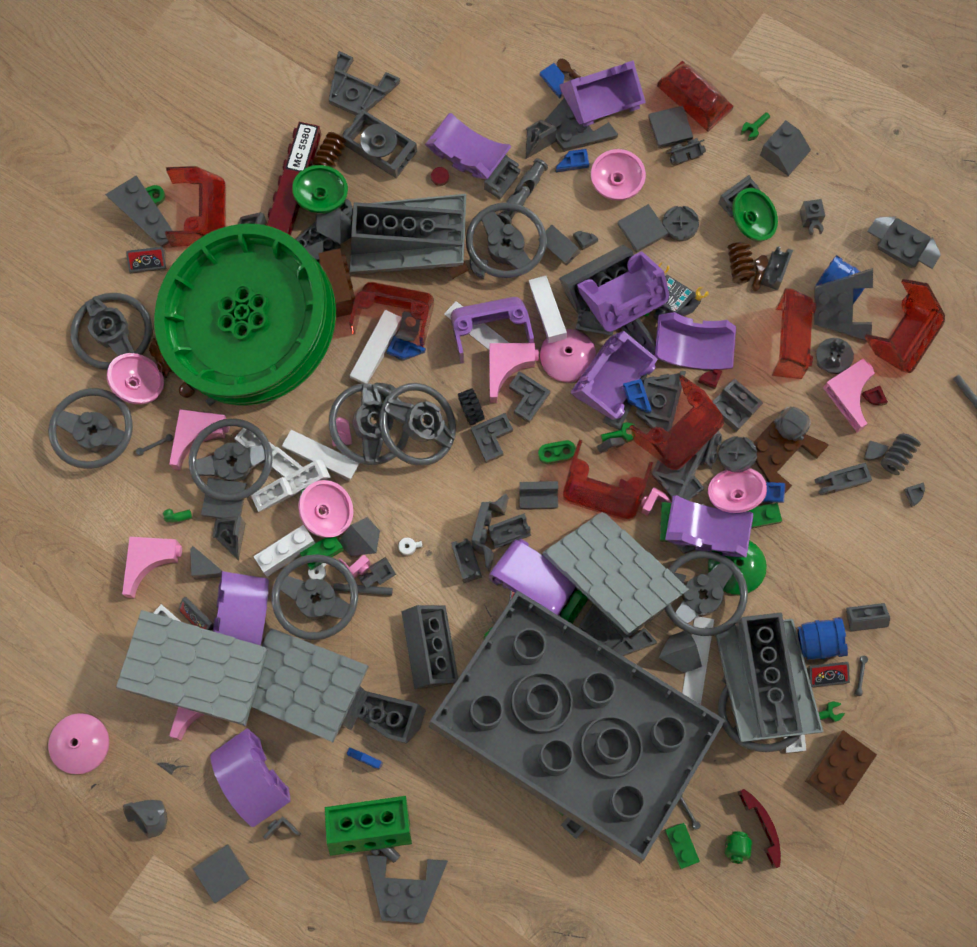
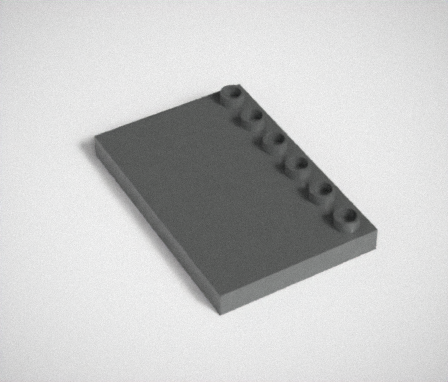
[429,590,725,864]

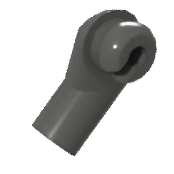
[370,847,400,863]

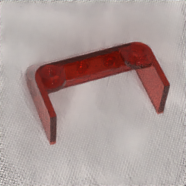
[165,166,226,247]
[865,279,945,373]
[349,282,434,347]
[772,288,816,379]
[630,375,724,470]
[563,440,653,521]

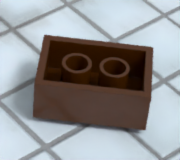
[318,249,357,318]
[805,730,877,806]

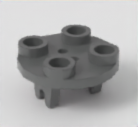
[816,338,854,374]

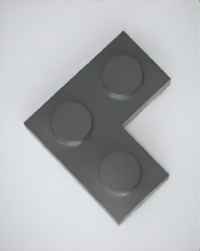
[509,371,551,423]
[471,413,513,463]

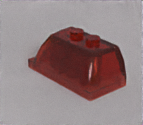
[657,61,734,132]

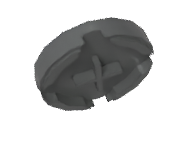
[662,206,699,241]
[718,436,757,473]

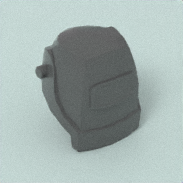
[774,406,811,441]
[123,800,167,838]

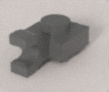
[358,557,396,588]

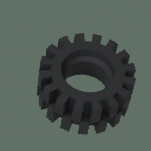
[458,388,485,425]

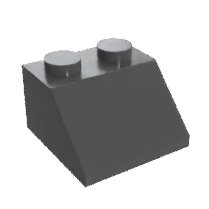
[760,120,811,176]

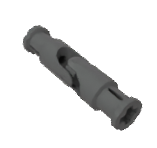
[497,158,548,224]

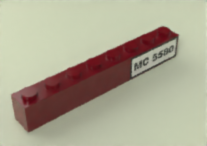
[265,122,322,236]

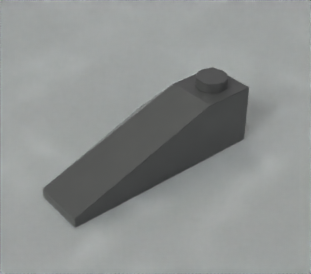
[358,691,426,744]

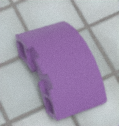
[425,113,511,179]
[655,312,736,370]
[665,496,753,557]
[212,571,269,645]
[210,728,291,827]

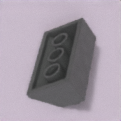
[559,245,634,314]
[401,605,458,689]

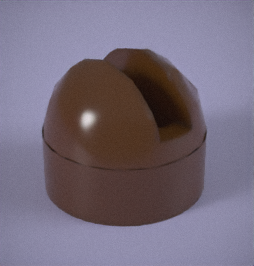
[179,382,195,398]

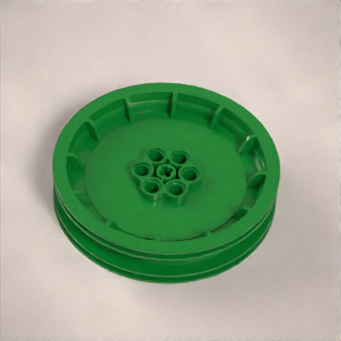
[154,224,336,406]

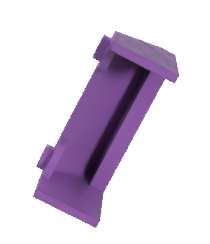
[451,297,534,364]

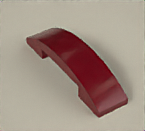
[738,789,781,869]

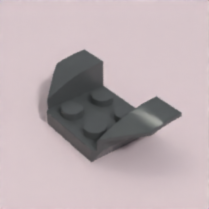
[867,216,941,269]
[472,494,509,572]

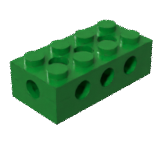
[325,796,412,856]

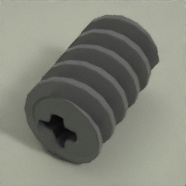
[881,433,921,475]

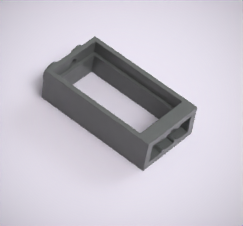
[343,110,417,179]

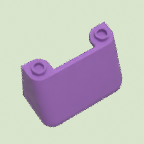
[559,61,646,127]
[577,251,669,332]
[571,331,658,420]
[489,539,577,616]

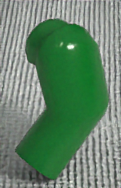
[163,509,192,523]

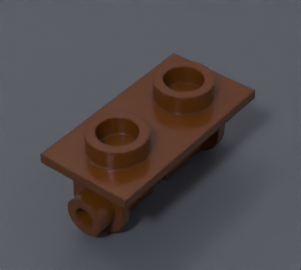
[149,338,174,378]

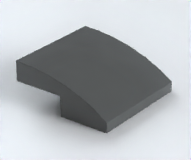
[708,378,763,432]

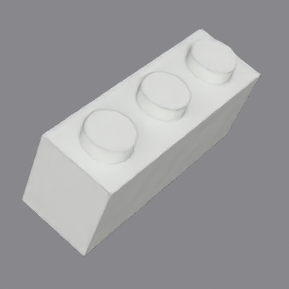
[253,525,315,577]

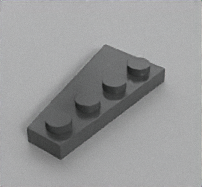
[105,175,177,247]

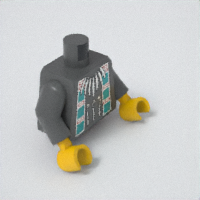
[653,263,709,321]

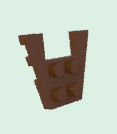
[753,421,829,493]

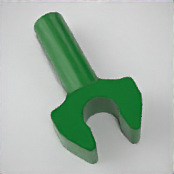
[741,112,770,141]
[601,422,637,443]
[818,701,845,722]

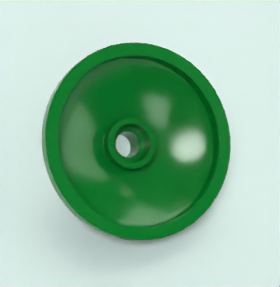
[293,165,348,213]
[732,188,778,242]
[708,540,767,595]

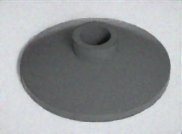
[360,124,397,158]

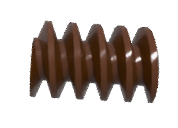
[313,132,346,168]
[727,242,755,284]

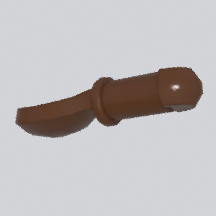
[557,58,582,79]
[752,255,768,291]

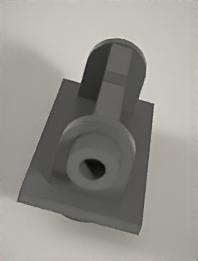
[666,138,706,164]
[699,427,722,469]

